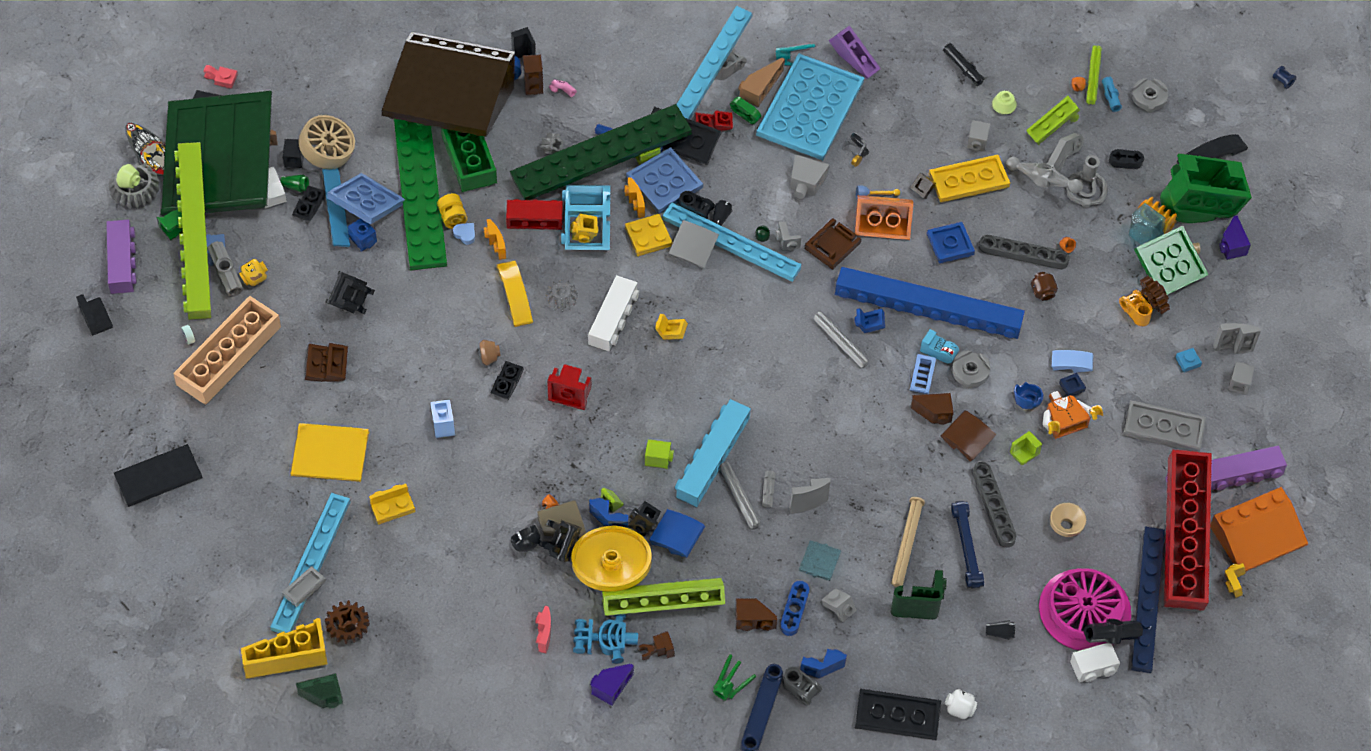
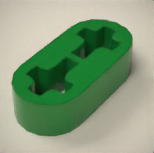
[730,96,761,125]

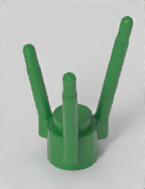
[713,654,756,701]

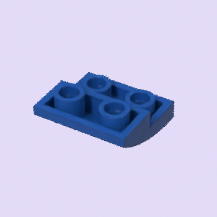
[649,509,705,557]

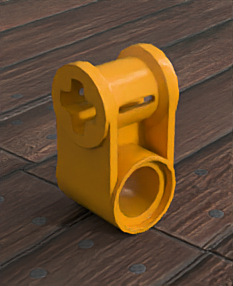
[1119,290,1153,326]

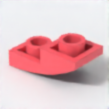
[536,606,551,654]

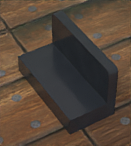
[511,27,536,58]
[76,294,113,336]

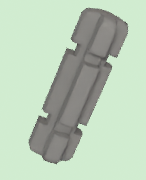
[762,471,776,507]

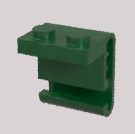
[890,570,947,620]

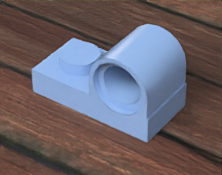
[430,400,455,438]

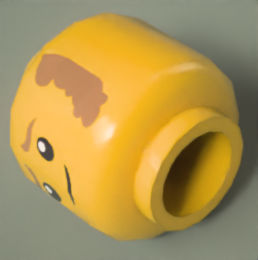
[239,259,268,287]

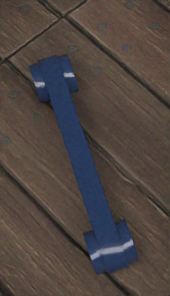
[951,501,984,589]
[741,664,783,751]

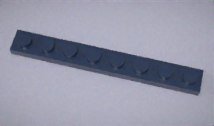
[1131,526,1165,673]

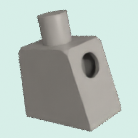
[790,154,829,199]

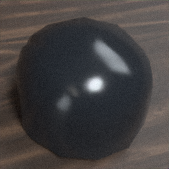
[511,525,541,552]

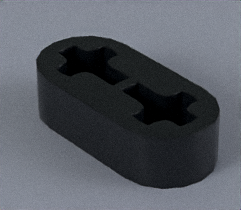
[1109,149,1144,169]

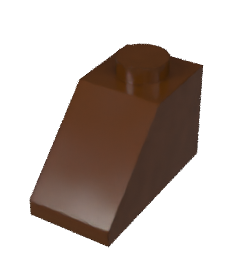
[911,393,954,425]

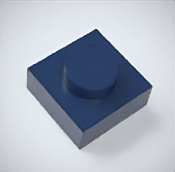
[1059,373,1086,396]

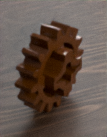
[1140,275,1170,314]
[325,600,370,644]

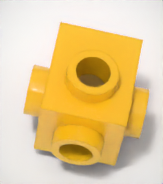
[570,214,598,243]

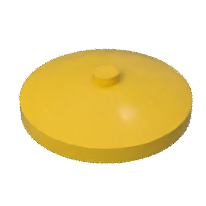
[571,526,652,592]

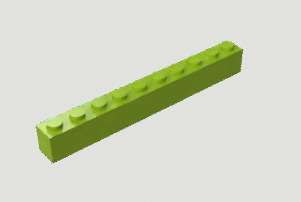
[175,142,211,320]

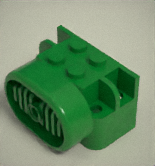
[1160,153,1252,223]

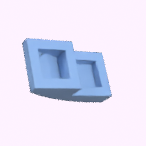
[1052,350,1093,373]

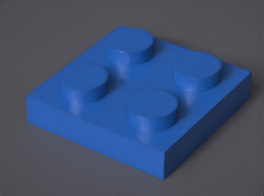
[927,222,975,264]

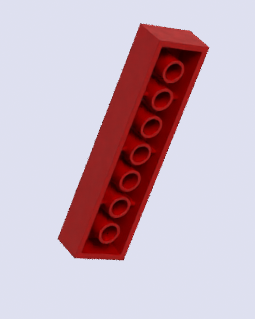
[1164,449,1212,610]

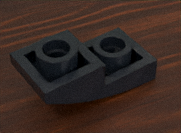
[292,185,326,222]
[490,361,524,400]

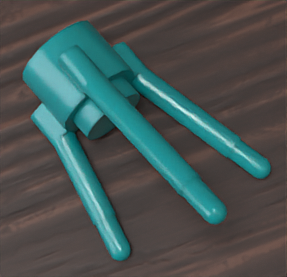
[776,44,816,66]

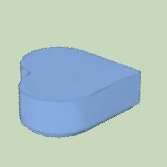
[453,223,475,245]

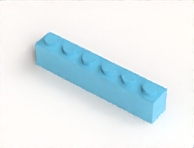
[675,399,751,507]

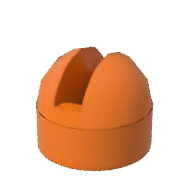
[1071,77,1086,92]
[1059,237,1076,253]
[542,494,559,509]

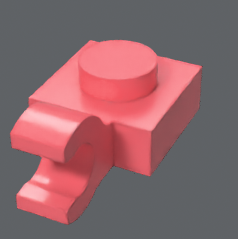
[204,65,238,89]

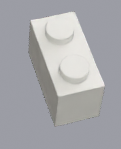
[1070,643,1120,683]

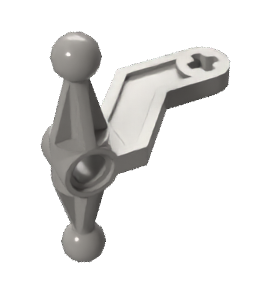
[1006,133,1084,193]

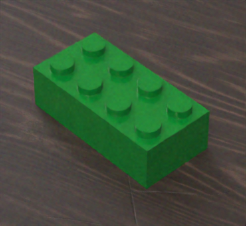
[441,128,497,192]

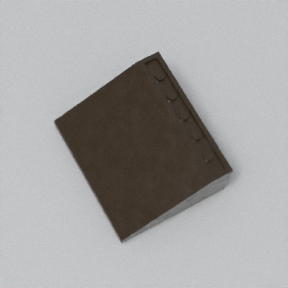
[382,32,515,137]

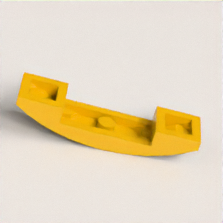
[497,261,533,327]

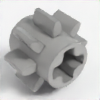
[541,133,564,154]

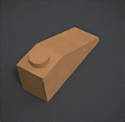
[738,58,785,107]

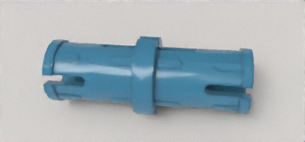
[1101,77,1122,112]

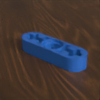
[780,581,809,636]

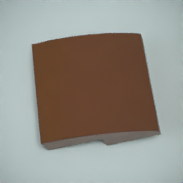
[304,343,348,382]
[940,410,997,461]

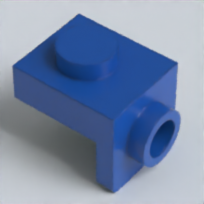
[855,308,885,333]

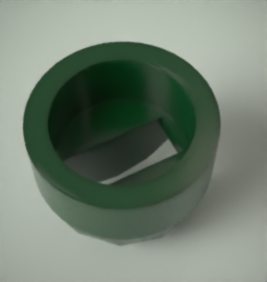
[755,225,770,242]

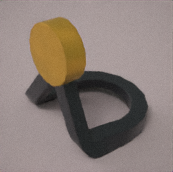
[850,133,869,167]

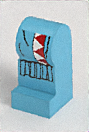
[920,329,959,364]

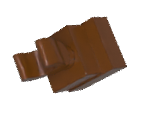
[639,631,675,660]

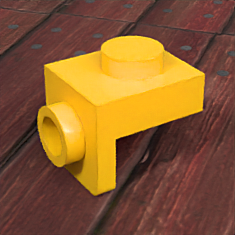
[656,314,688,340]
[1225,563,1246,598]

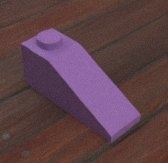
[828,25,881,79]

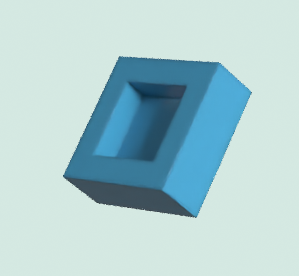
[1175,348,1202,372]

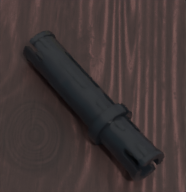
[943,43,985,86]

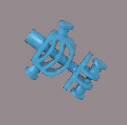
[573,614,638,664]

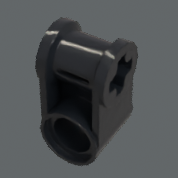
[678,191,715,219]

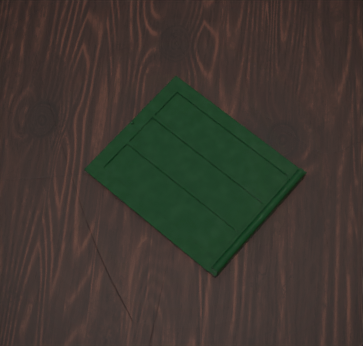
[161,90,272,217]

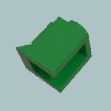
[157,209,183,240]

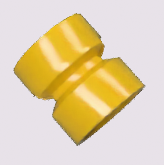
[437,193,468,229]

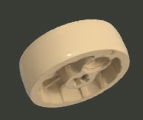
[299,115,355,169]

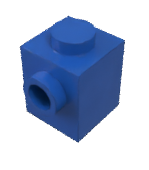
[348,218,377,251]

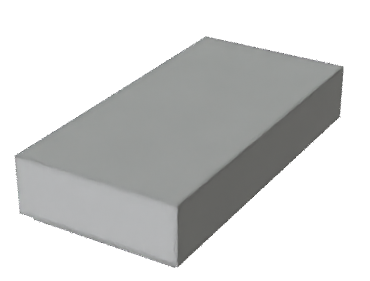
[282,566,326,608]

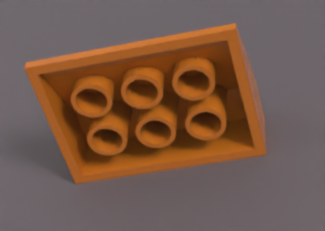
[1210,487,1308,572]

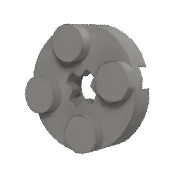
[1131,78,1168,113]
[952,351,990,389]

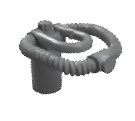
[1066,155,1108,208]

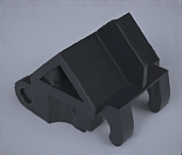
[325,271,375,315]
[538,519,582,562]

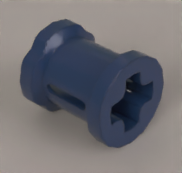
[1272,66,1297,89]

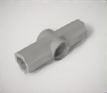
[207,241,243,296]

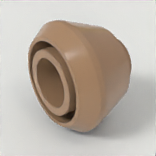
[480,340,501,366]

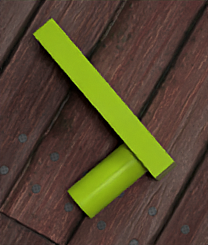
[1026,96,1080,145]

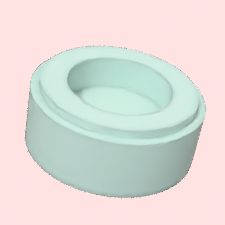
[181,325,195,345]

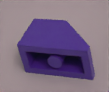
[1219,215,1251,260]
[590,664,634,706]

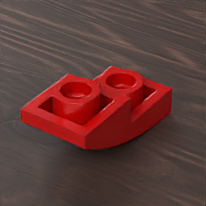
[694,110,733,131]

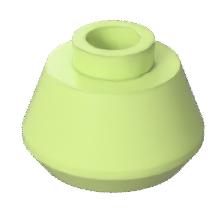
[992,91,1017,114]
[116,164,141,188]

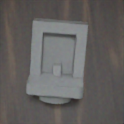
[775,221,801,251]
[821,588,856,622]

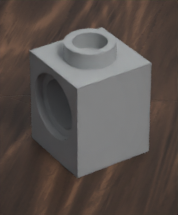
[967,120,990,151]
[1228,362,1255,395]

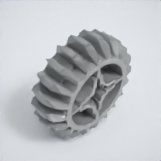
[108,162,159,209]

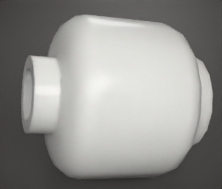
[945,689,977,719]

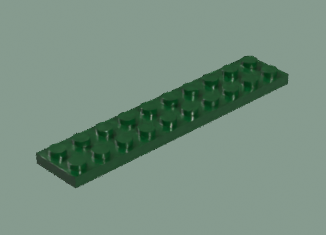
[510,104,692,200]

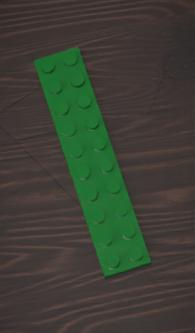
[394,119,447,271]

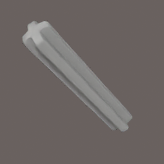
[814,312,869,368]
[720,462,760,529]

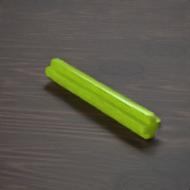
[1086,45,1102,105]

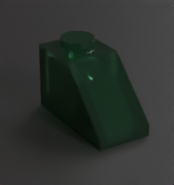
[296,673,343,708]

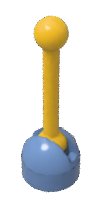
[856,186,900,199]

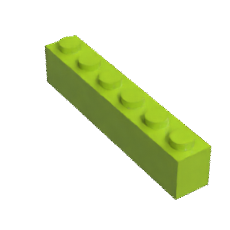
[602,578,725,616]

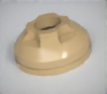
[1050,503,1086,537]

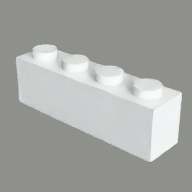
[588,275,639,352]

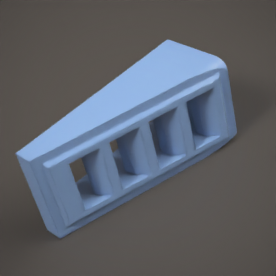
[910,354,936,394]

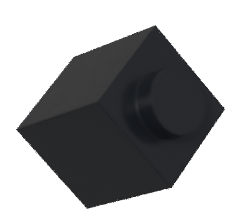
[282,139,304,169]

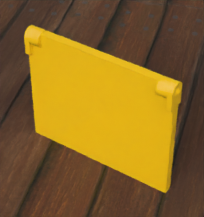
[291,423,370,482]

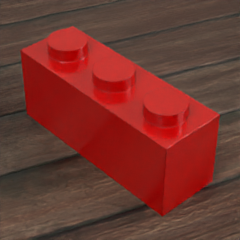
[506,199,563,230]

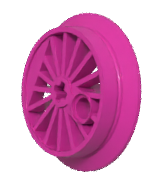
[1039,569,1131,651]

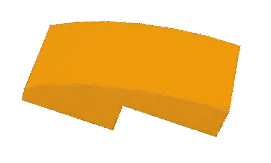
[624,177,645,218]
[484,219,506,260]

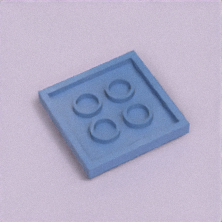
[626,148,703,214]
[327,173,405,224]

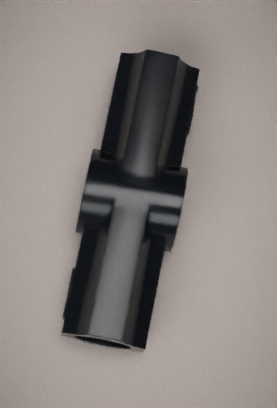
[1084,619,1143,644]

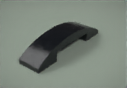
[1177,134,1248,164]

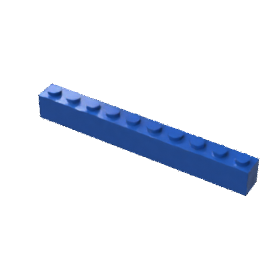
[835,266,1025,339]

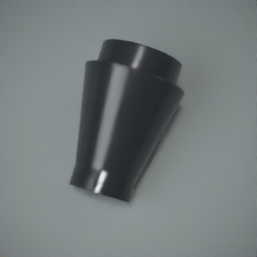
[712,200,732,226]
[986,620,1015,640]

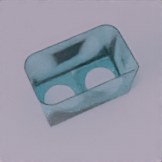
[1129,203,1166,245]

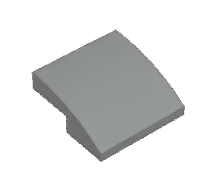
[668,220,719,269]
[1213,323,1261,354]
[790,478,831,514]

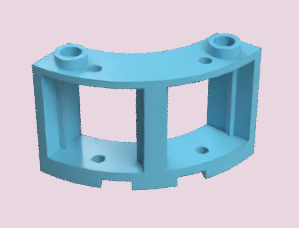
[561,185,610,250]

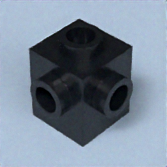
[628,501,661,537]

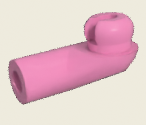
[549,80,577,97]

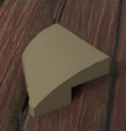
[538,500,586,537]

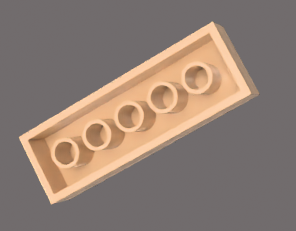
[173,296,281,405]

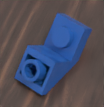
[589,498,628,528]
[800,649,847,678]

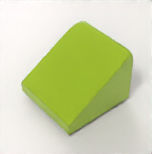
[601,488,624,512]

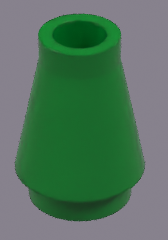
[280,174,309,193]

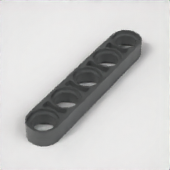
[979,235,1070,269]
[973,461,1016,548]

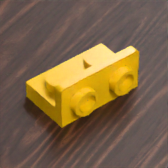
[369,484,415,525]

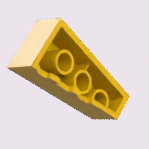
[241,618,327,679]

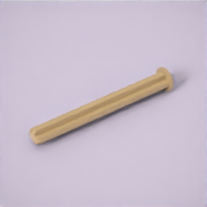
[891,497,925,587]

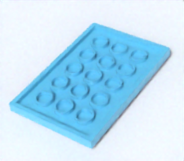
[756,53,864,161]

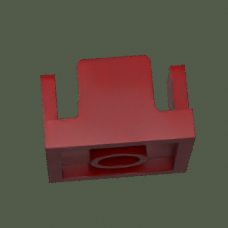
[547,364,592,411]

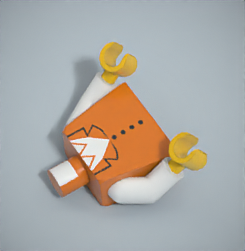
[1043,391,1103,439]

